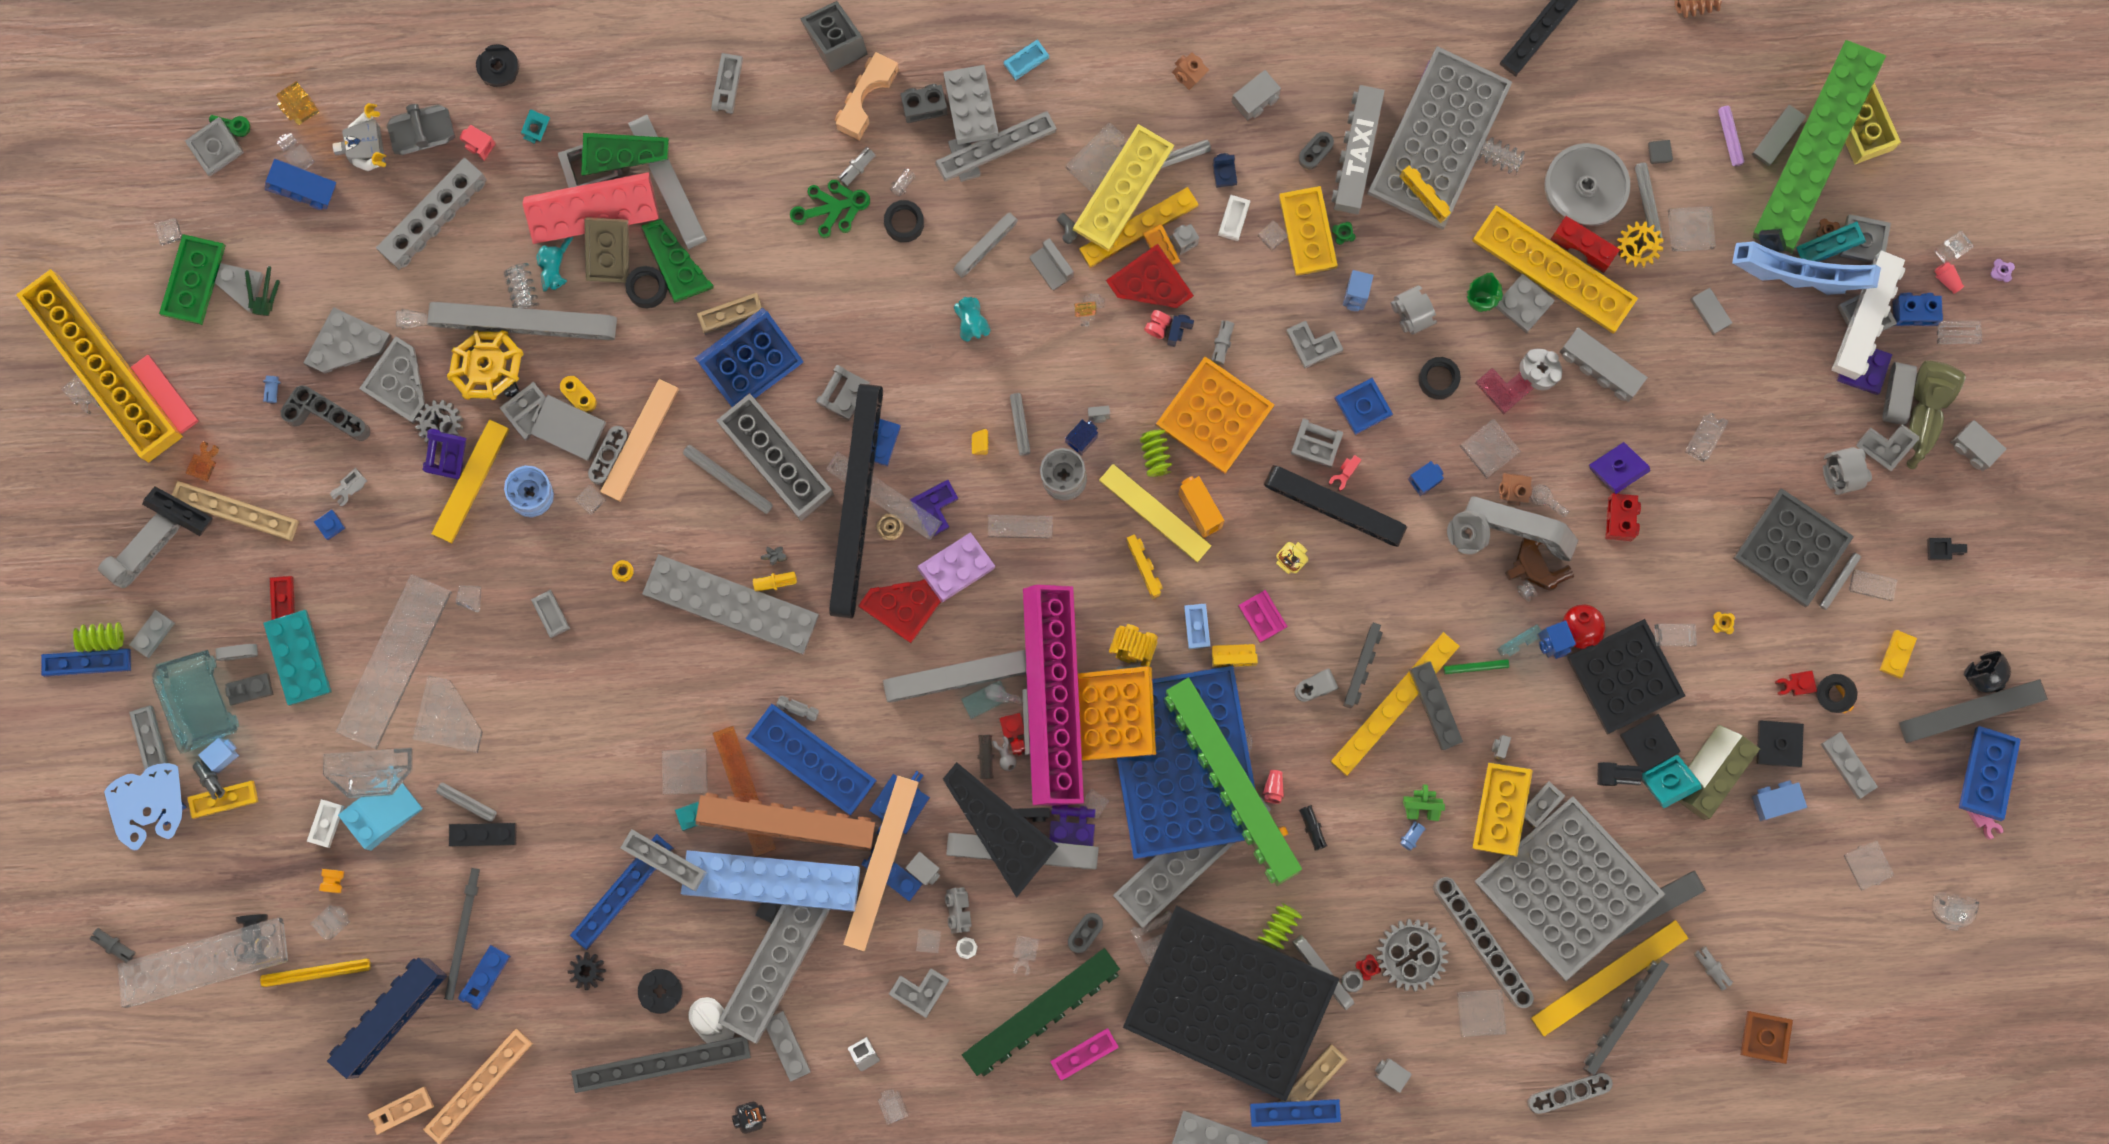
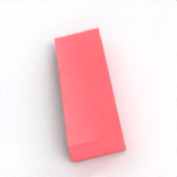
[131,355,199,434]

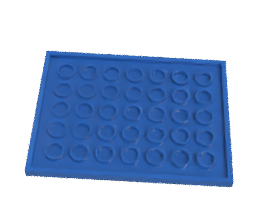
[1117,666,1256,859]

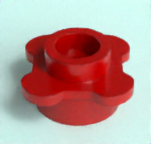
[1355,954,1381,981]

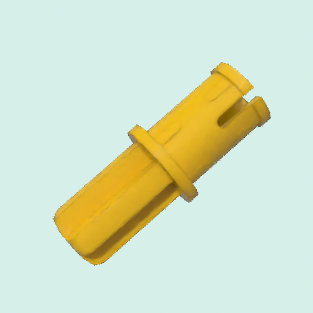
[753,572,797,592]

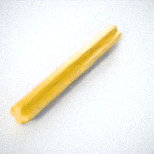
[260,959,371,987]

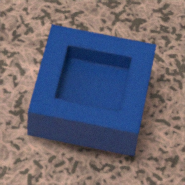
[314,510,345,540]

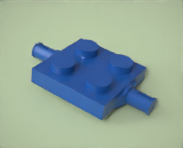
[869,771,930,835]

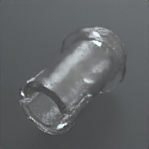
[890,168,916,196]

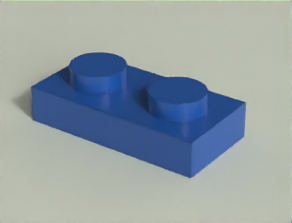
[874,419,901,467]

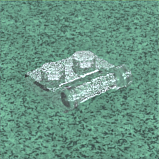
[1130,910,1172,965]

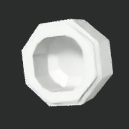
[956,937,978,959]

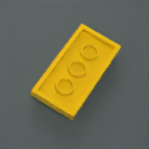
[1279,186,1338,276]
[1473,763,1533,857]

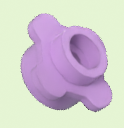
[1991,259,2015,282]

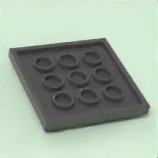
[1733,488,1854,608]

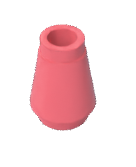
[1934,261,1964,294]
[1262,770,1284,804]

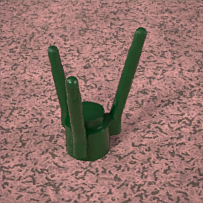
[245,266,280,316]

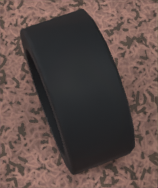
[884,200,924,242]
[625,266,668,309]
[1419,357,1461,399]

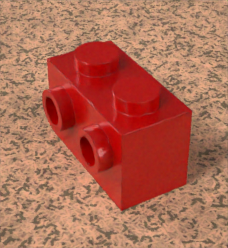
[1605,493,1641,542]

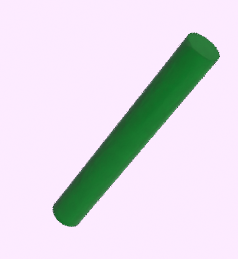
[1443,659,1509,675]

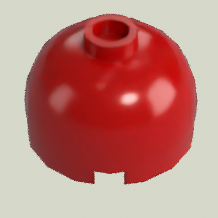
[1562,604,1606,649]

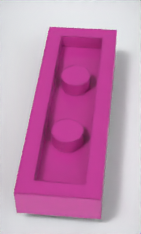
[1050,1028,1119,1081]

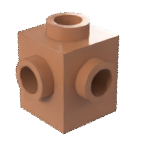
[1172,52,1209,90]
[1499,473,1532,506]

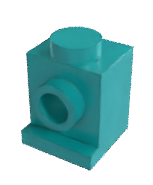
[520,109,550,144]

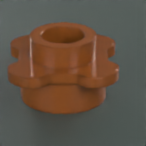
[1816,218,1840,237]

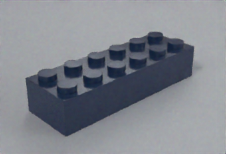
[327,957,448,1079]

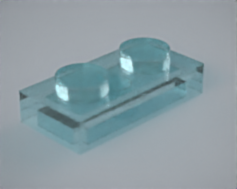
[1497,624,1542,657]

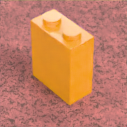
[1178,476,1225,539]

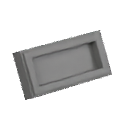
[1690,288,1732,335]
[531,590,571,638]

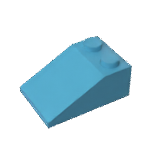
[338,775,423,851]

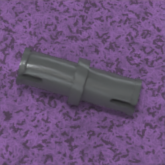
[193,760,225,800]
[90,928,136,964]

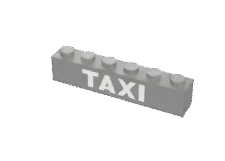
[1331,85,1385,215]

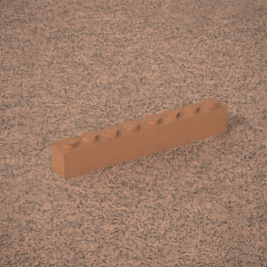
[696,793,875,852]

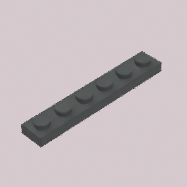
[1583,959,1669,1075]

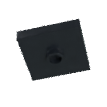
[1620,714,1681,773]
[1757,720,1804,768]

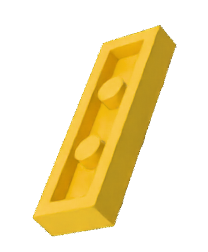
[1399,165,1451,223]
[1126,534,1163,599]
[187,780,258,819]

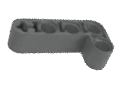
[281,385,370,441]

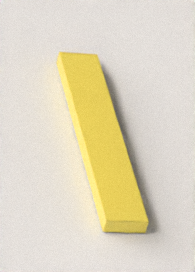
[1099,464,1211,563]

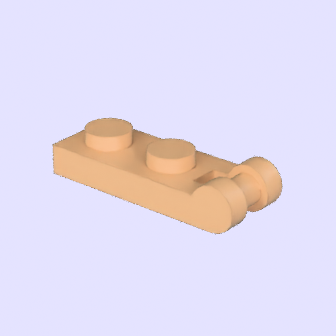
[368,1087,434,1135]

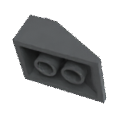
[800,1,868,72]

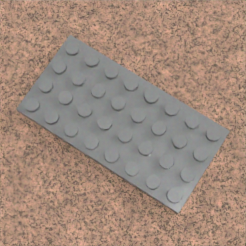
[1367,46,1512,230]

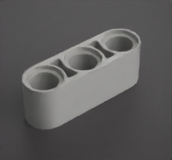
[1882,362,1917,425]

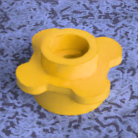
[1712,612,1735,635]

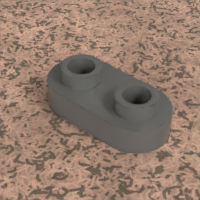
[1299,132,1334,170]
[1068,913,1103,953]

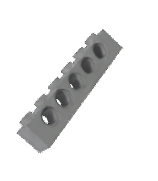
[376,157,487,270]

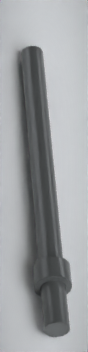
[444,868,480,1001]

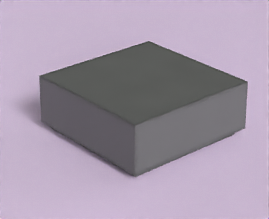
[1648,140,1673,164]

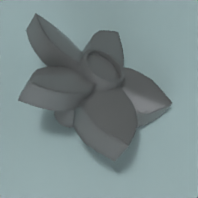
[761,547,787,566]

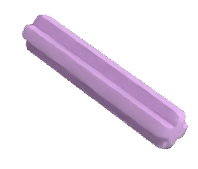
[1718,106,1744,167]

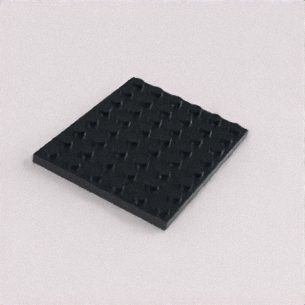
[1123,905,1340,1102]

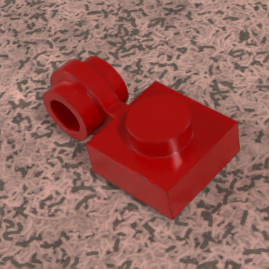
[999,713,1025,756]

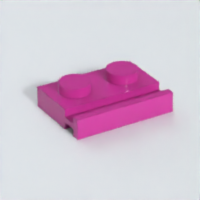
[1238,590,1288,643]

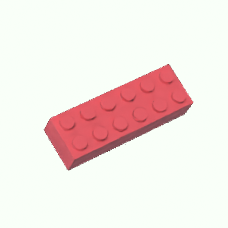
[523,172,659,244]

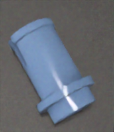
[263,376,281,403]
[1400,821,1426,851]

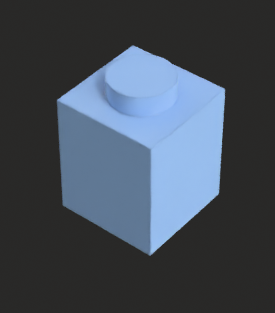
[198,737,239,773]

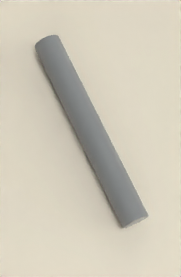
[1819,553,1861,610]

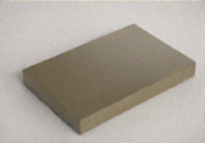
[585,217,629,283]

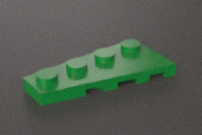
[581,133,669,176]
[641,219,714,303]

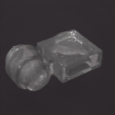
[276,132,315,170]

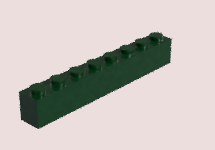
[961,948,1120,1077]

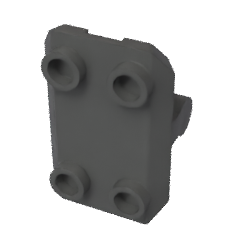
[387,104,455,155]

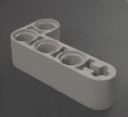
[98,513,180,588]

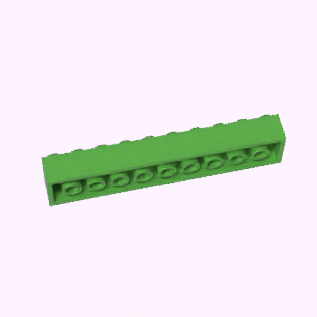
[1753,40,1886,254]
[1164,677,1302,886]

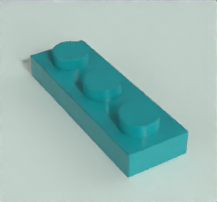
[1796,221,1866,262]

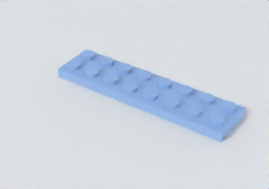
[681,850,860,912]

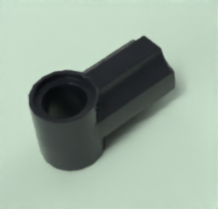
[1597,762,1642,786]

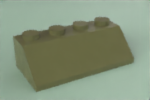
[1678,725,1760,820]

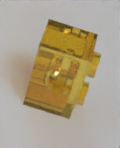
[275,81,319,125]

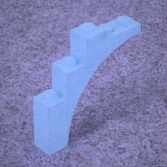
[1732,241,1881,295]

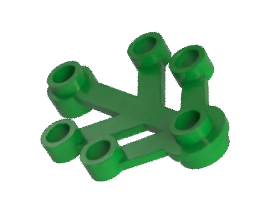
[790,180,870,238]

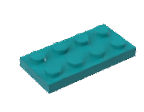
[263,610,332,706]

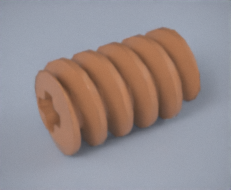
[1674,0,1722,18]

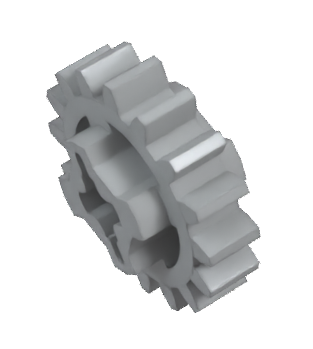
[415,400,463,446]

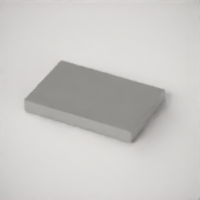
[530,395,606,461]

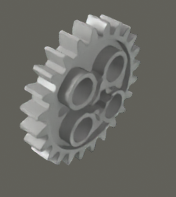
[1376,919,1448,991]

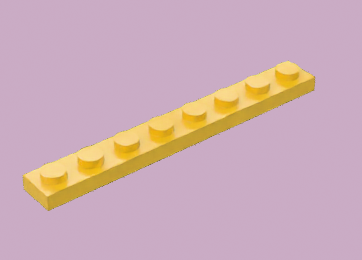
[1330,632,1460,776]

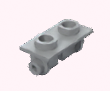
[945,887,972,934]

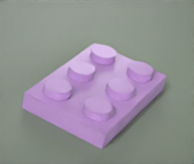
[917,532,995,602]

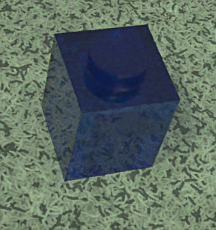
[1065,419,1098,456]

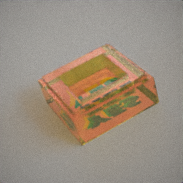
[1074,301,1097,317]

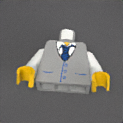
[333,103,386,171]

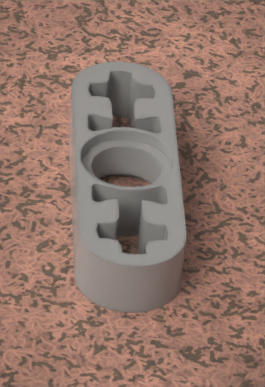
[588,426,628,485]

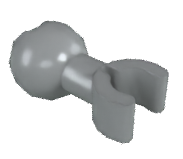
[992,736,1017,771]

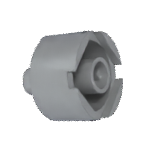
[1391,285,1437,335]
[1823,447,1872,495]

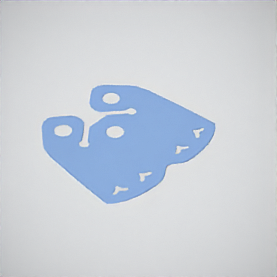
[104,763,182,850]

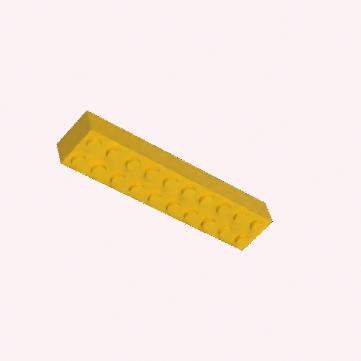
[16,269,183,463]

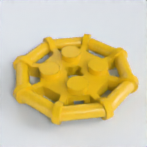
[447,330,524,400]

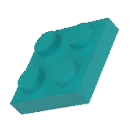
[1641,755,1702,809]

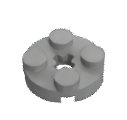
[1520,349,1562,390]
[1447,510,1490,554]

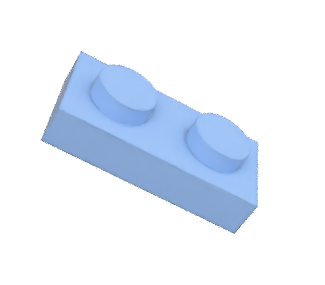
[1184,604,1210,649]

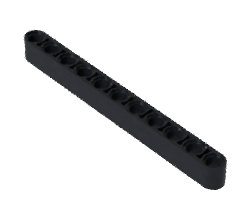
[829,384,883,619]

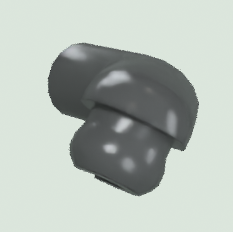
[1057,213,1077,244]

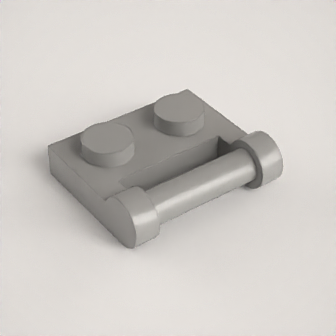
[816,365,870,421]
[1291,418,1343,468]

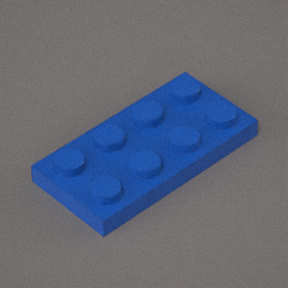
[1959,726,2021,821]

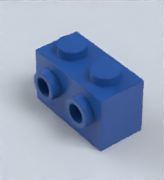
[1892,293,1943,326]
[1538,621,1576,659]

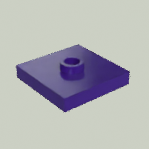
[1589,442,1651,494]

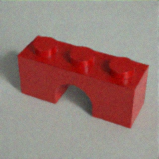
[1550,216,1620,273]

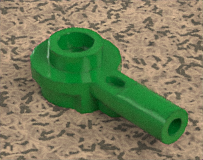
[209,115,251,137]

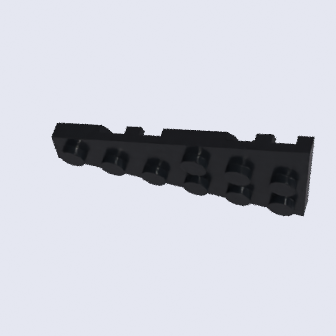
[943,762,1059,898]

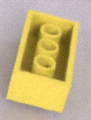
[1845,83,1901,164]

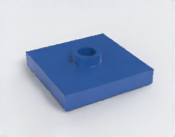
[1334,378,1393,435]

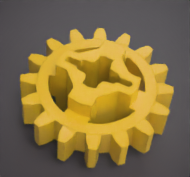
[1617,221,1664,268]

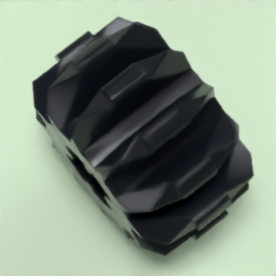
[568,952,606,990]

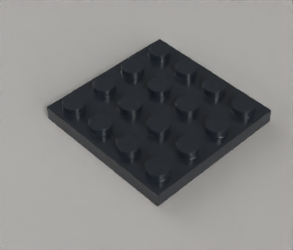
[1567,619,1686,735]

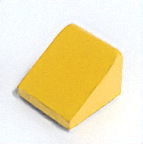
[972,429,988,455]

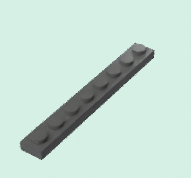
[571,1036,751,1093]

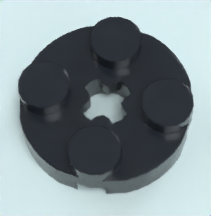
[476,44,519,87]
[638,969,683,1014]

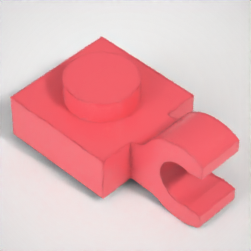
[1329,455,1361,492]

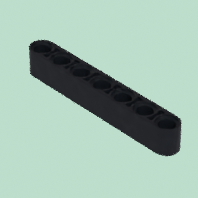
[1264,465,1407,547]

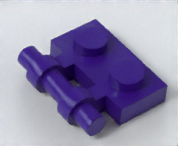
[1049,805,1096,846]

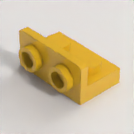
[1212,644,1258,668]

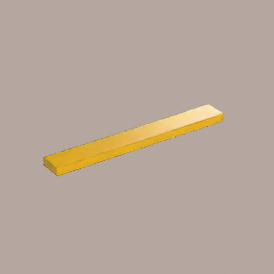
[1531,920,1689,1037]

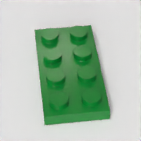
[159,234,226,325]

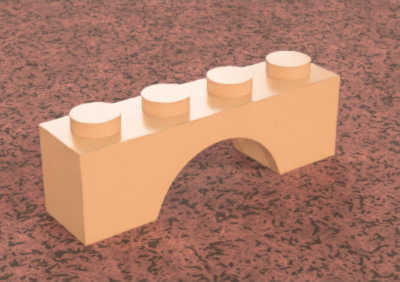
[835,52,899,141]

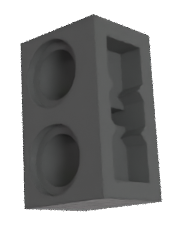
[901,84,948,123]

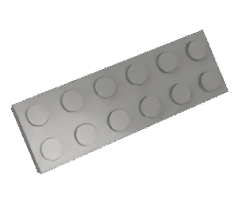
[716,393,834,521]

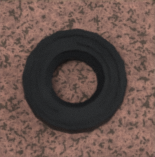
[1817,674,1858,713]

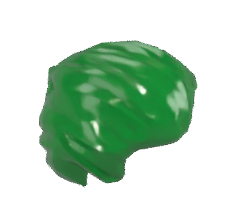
[1467,273,1503,312]

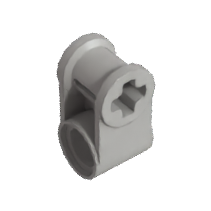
[1295,668,1338,702]

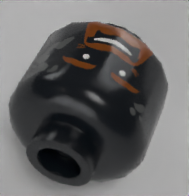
[732,1101,766,1134]

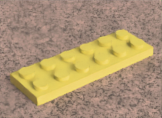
[1073,124,1174,251]

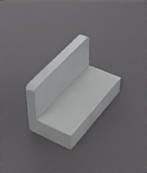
[1030,238,1074,291]

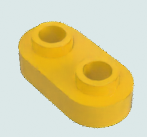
[560,376,597,413]

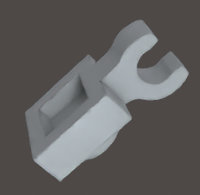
[330,468,367,506]

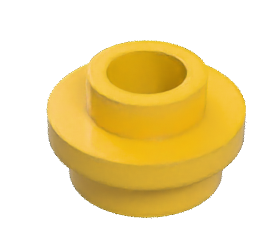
[612,560,634,582]

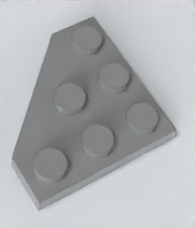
[303,307,391,374]
[359,336,425,424]

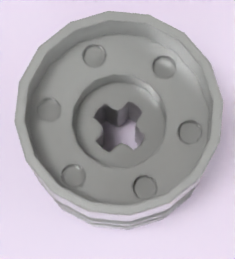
[1040,448,1087,501]

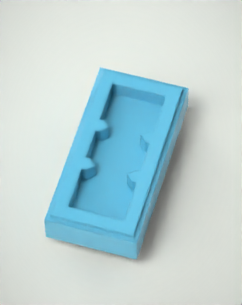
[1003,39,1049,81]

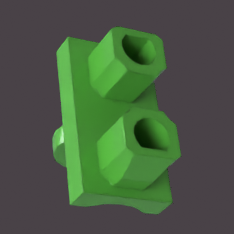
[1403,784,1445,821]

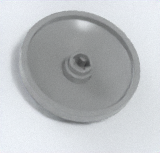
[1544,143,1630,227]

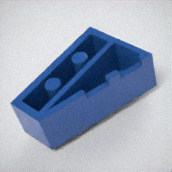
[265,158,336,210]

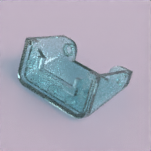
[152,650,239,754]

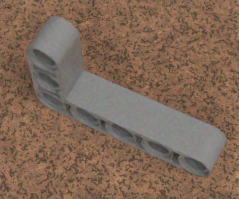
[1465,497,1578,561]

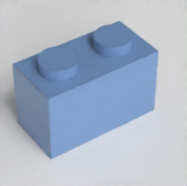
[1343,270,1374,311]
[1752,780,1807,821]

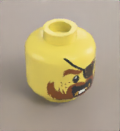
[1276,542,1308,574]

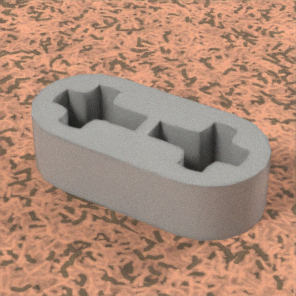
[215,644,258,661]

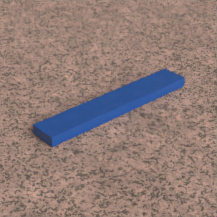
[569,834,674,950]

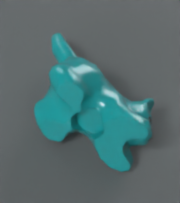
[536,236,573,292]
[954,297,991,342]

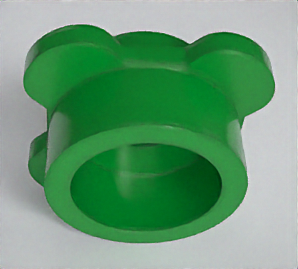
[1332,222,1356,245]

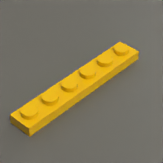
[1079,187,1199,268]

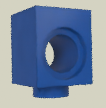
[1408,461,1444,496]

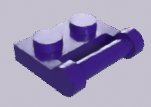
[422,429,467,480]

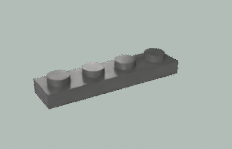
[1343,622,1383,709]
[1409,661,1463,750]

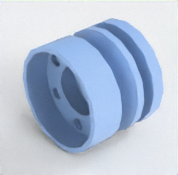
[504,465,554,517]

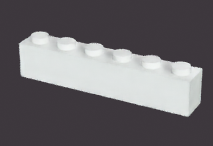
[1832,250,1905,380]

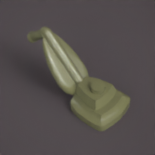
[1907,361,1966,469]

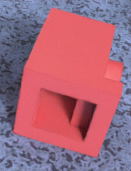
[460,125,496,161]

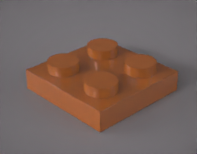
[1740,1011,1793,1064]

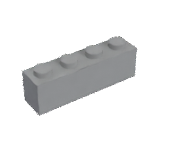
[1560,327,1648,402]

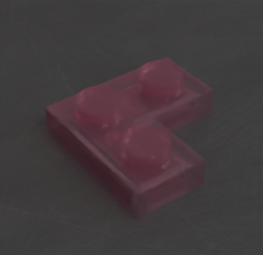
[1475,368,1534,414]

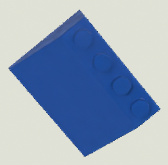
[694,308,804,407]

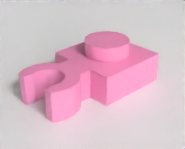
[1967,811,2003,839]

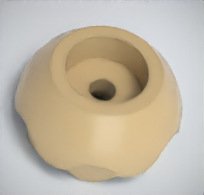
[876,514,904,540]

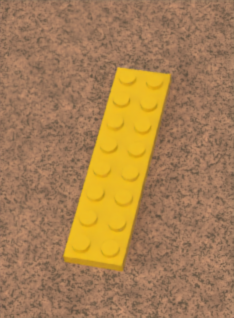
[1472,205,1638,334]

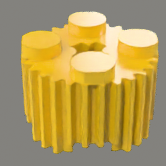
[1109,624,1158,667]

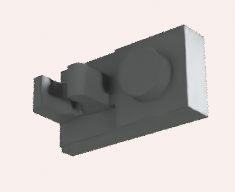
[225,673,274,706]

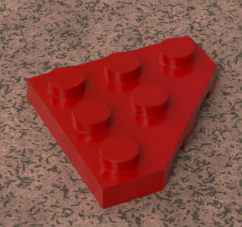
[1106,244,1194,308]
[858,579,941,644]

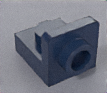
[1213,153,1237,188]
[1167,315,1194,347]

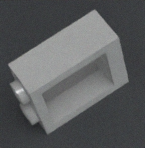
[558,145,623,188]

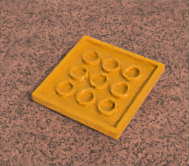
[1155,357,1275,474]
[1078,666,1156,761]

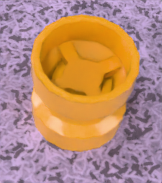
[319,869,344,893]

